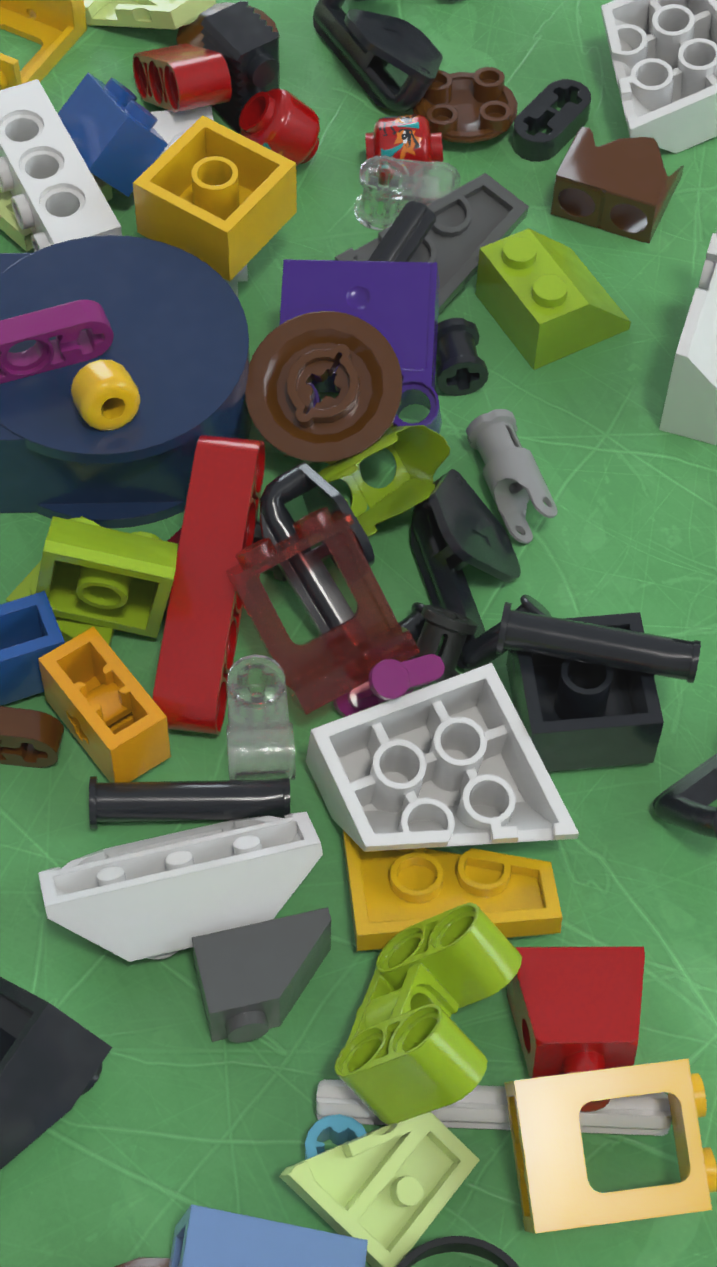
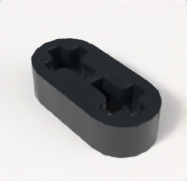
[512,79,591,162]

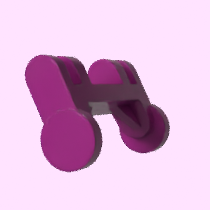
[333,654,445,717]

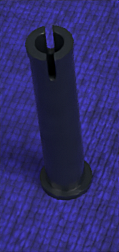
[496,602,701,683]
[89,776,290,829]

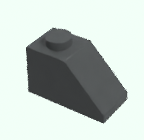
[192,907,331,1043]

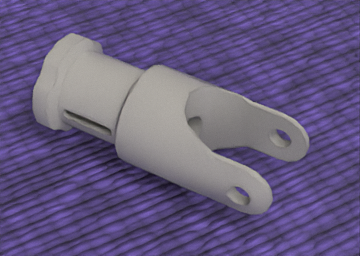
[466,409,558,544]

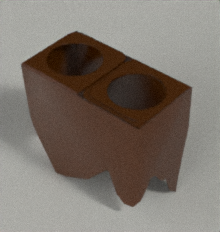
[551,127,684,243]

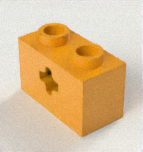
[38,626,171,783]

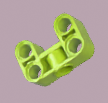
[334,903,522,1125]

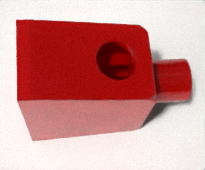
[506,946,645,1112]

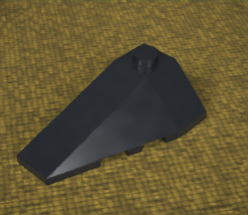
[0,977,112,1170]

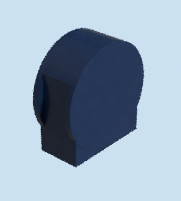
[0,235,251,529]

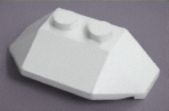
[38,812,323,962]

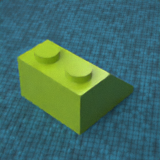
[475,228,631,370]
[36,516,178,638]

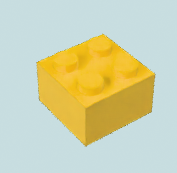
[133,115,297,282]

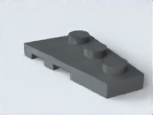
[334,173,529,315]

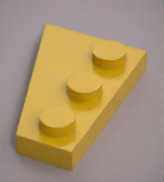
[343,830,563,951]

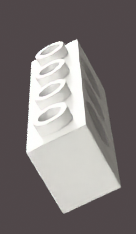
[0,79,122,252]

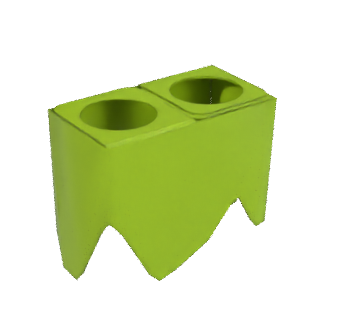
[318,425,451,536]

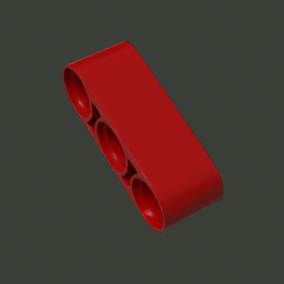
[133,43,232,113]

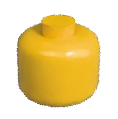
[71,360,141,431]

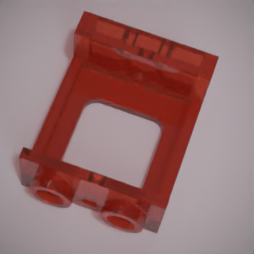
[225,507,420,715]

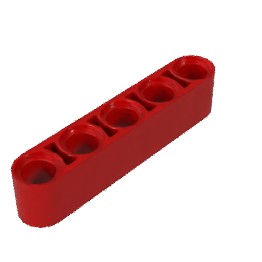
[152,435,265,735]

